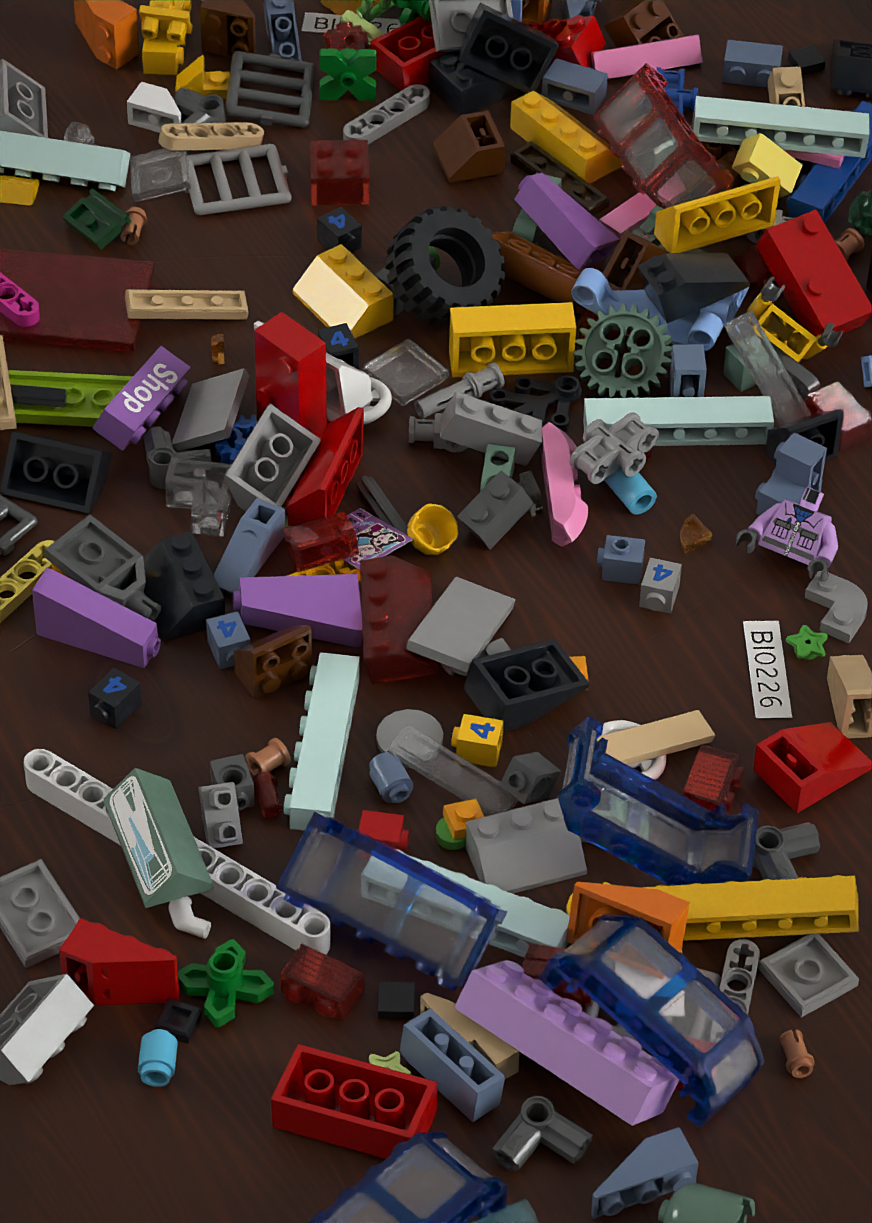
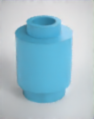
[138,1029,178,1087]

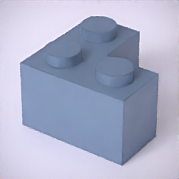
[755,433,827,515]

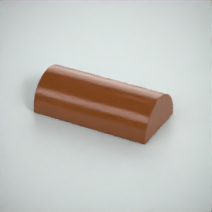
[492,231,588,314]

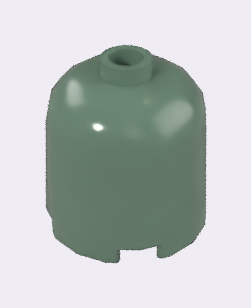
[658,1183,755,1223]

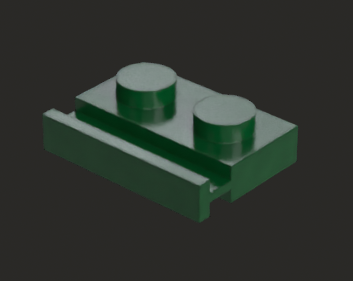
[62,188,131,250]

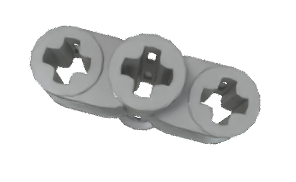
[570,412,659,484]

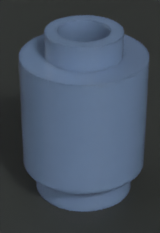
[369,752,414,803]

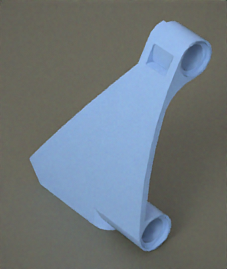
[571,268,749,351]

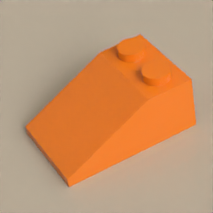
[74,0,140,69]
[566,882,690,981]

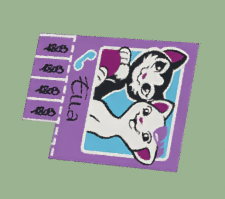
[319,508,413,570]

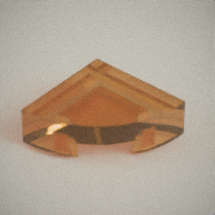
[211,334,225,364]
[680,514,712,553]

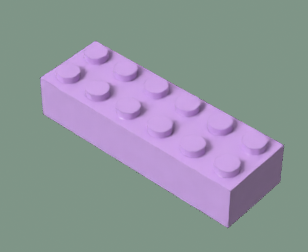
[454,960,681,1126]

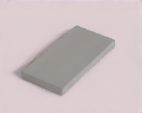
[406,577,515,673]

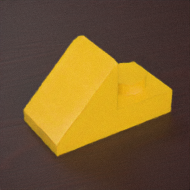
[175,55,230,99]

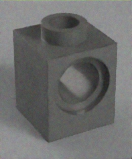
[500,752,561,804]
[210,754,255,811]

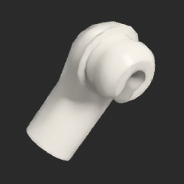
[169,896,211,939]

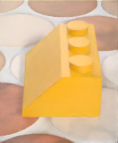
[293,244,394,339]

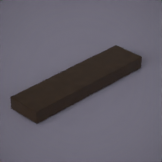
[510,141,610,216]

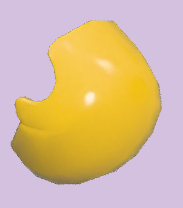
[407,503,458,555]

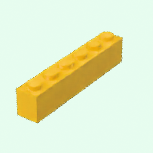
[642,875,859,941]

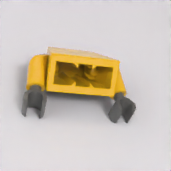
[747,277,843,363]

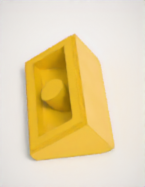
[0,175,40,206]

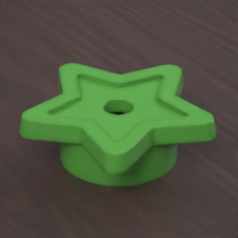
[786,625,828,659]

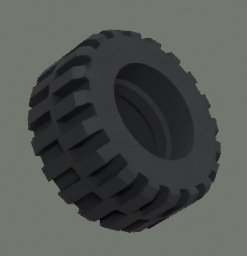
[385,206,505,327]

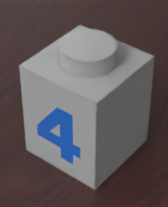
[639,558,682,614]

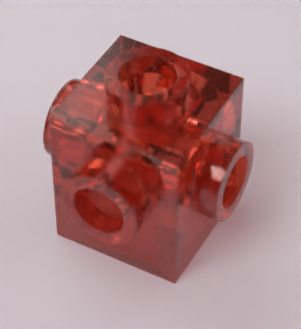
[324,22,368,51]
[734,245,775,288]

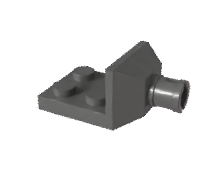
[44,515,161,622]

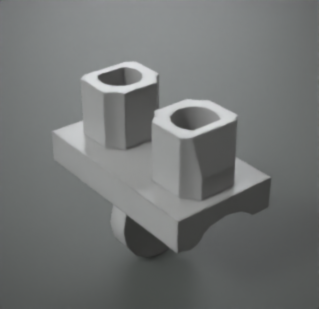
[198,782,243,848]

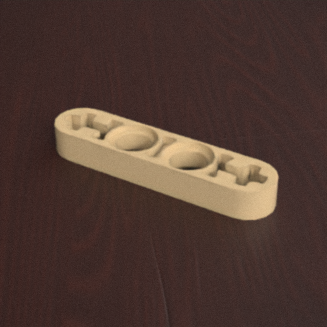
[158,122,264,151]

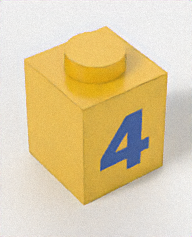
[451,714,503,768]

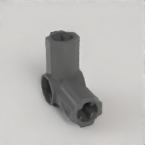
[173,87,226,123]
[142,427,212,489]
[748,822,820,880]
[491,1096,592,1172]

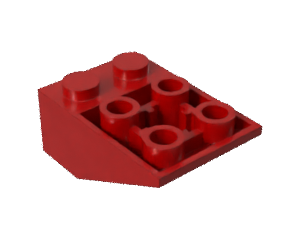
[526,15,606,73]
[753,722,872,813]
[59,918,180,1005]

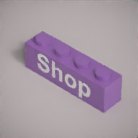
[92,346,191,451]

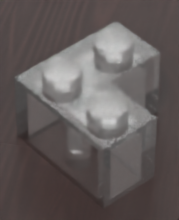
[165,458,233,537]

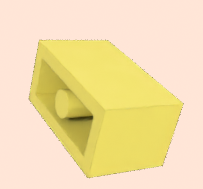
[732,133,803,198]

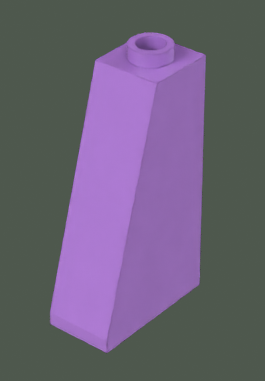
[514,173,620,270]
[32,568,161,668]
[232,574,364,647]

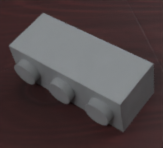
[440,392,542,466]

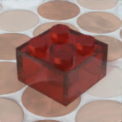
[310,139,369,205]

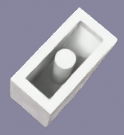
[127,82,181,133]

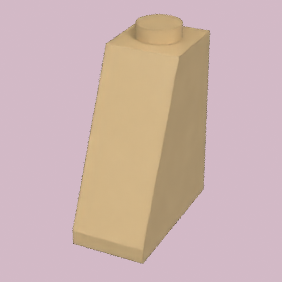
[827,655,872,739]

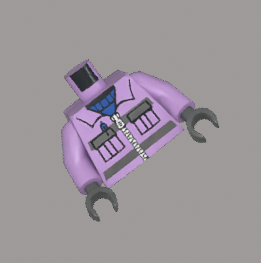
[736,487,839,582]

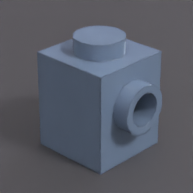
[596,535,645,585]

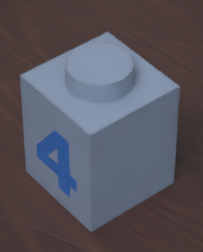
[206,611,250,669]

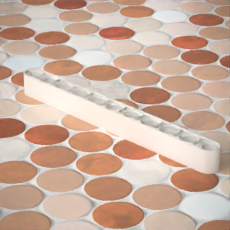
[24,749,330,958]

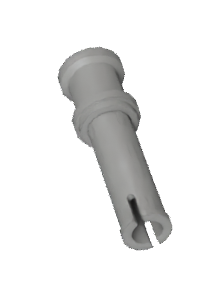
[414,362,505,419]

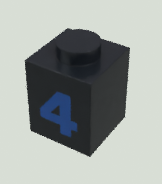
[317,207,362,253]
[318,323,359,369]
[88,668,142,729]

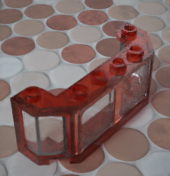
[593,63,735,209]

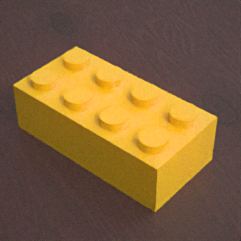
[449,302,576,378]

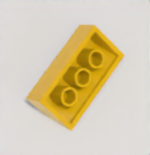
[510,91,628,184]
[654,176,781,253]

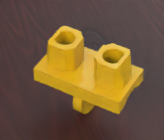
[139,0,193,43]

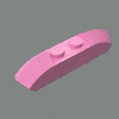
[540,422,588,547]

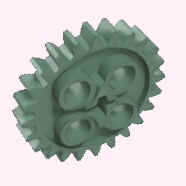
[574,303,673,398]

